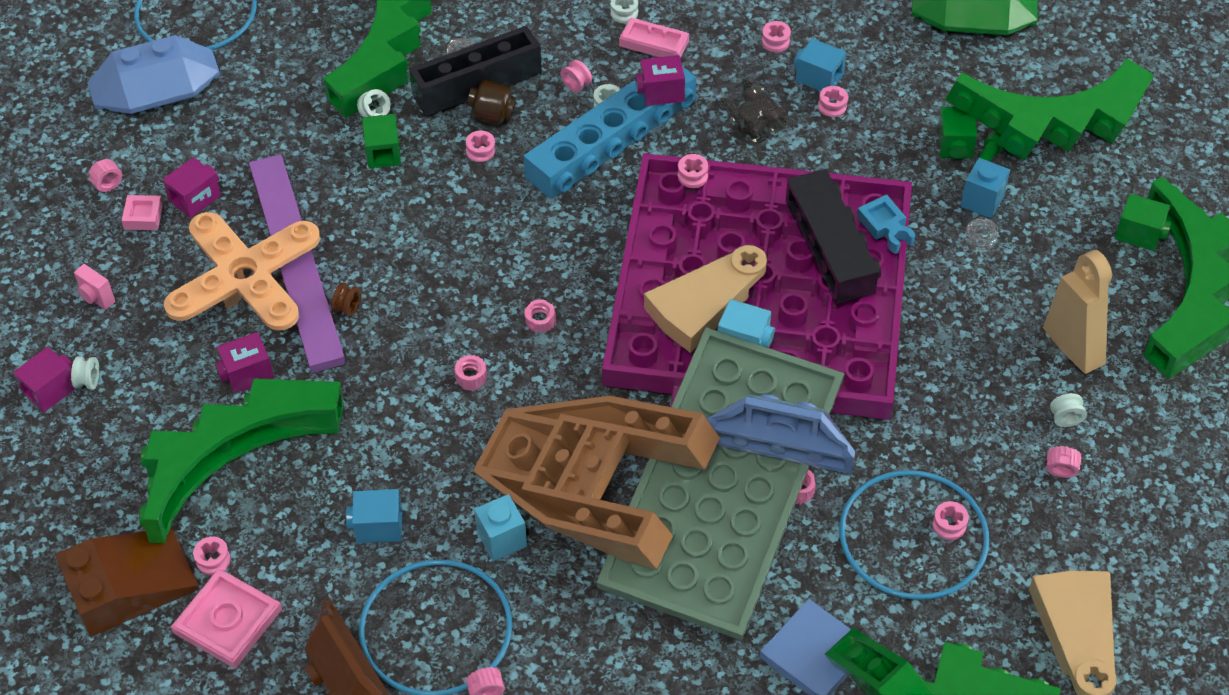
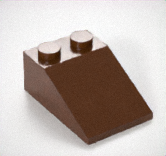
[54,527,200,637]

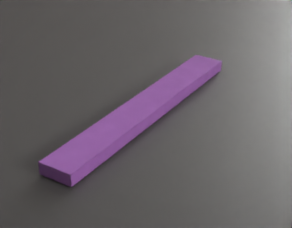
[249,154,346,373]

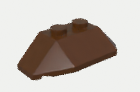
[303,596,389,695]

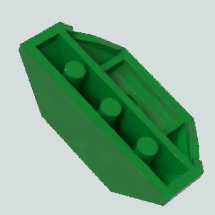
[911,0,1038,35]

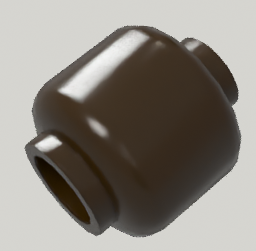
[466,80,517,127]

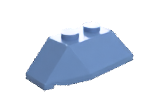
[87,35,220,114]
[706,394,855,474]

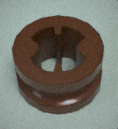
[331,282,361,317]

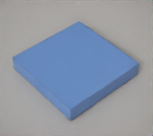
[759,599,851,695]

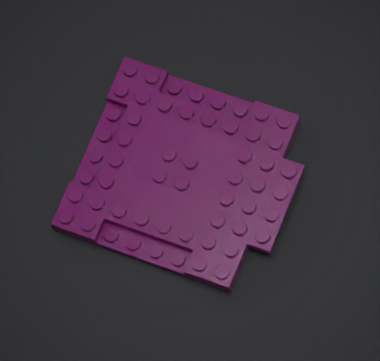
[602,153,912,420]

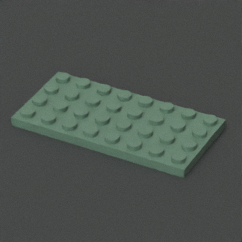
[596,327,844,641]

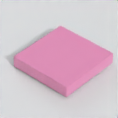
[171,568,282,669]

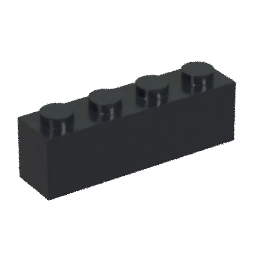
[409,25,542,116]
[785,169,881,304]

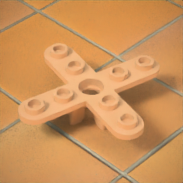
[164,212,320,330]

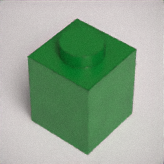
[937,106,977,159]
[362,114,401,169]
[1115,193,1172,252]

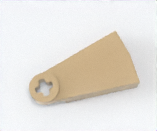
[644,245,767,353]
[1043,250,1112,374]
[1029,570,1116,695]

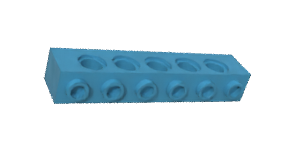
[523,66,696,200]

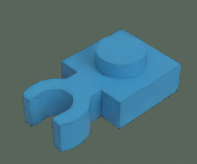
[857,195,915,254]

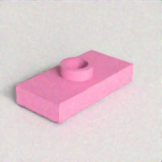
[619,17,689,58]

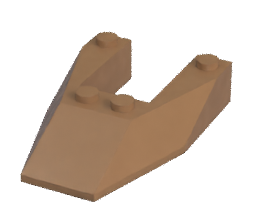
[473,396,720,569]

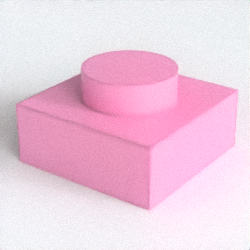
[122,195,163,230]
[74,264,116,310]

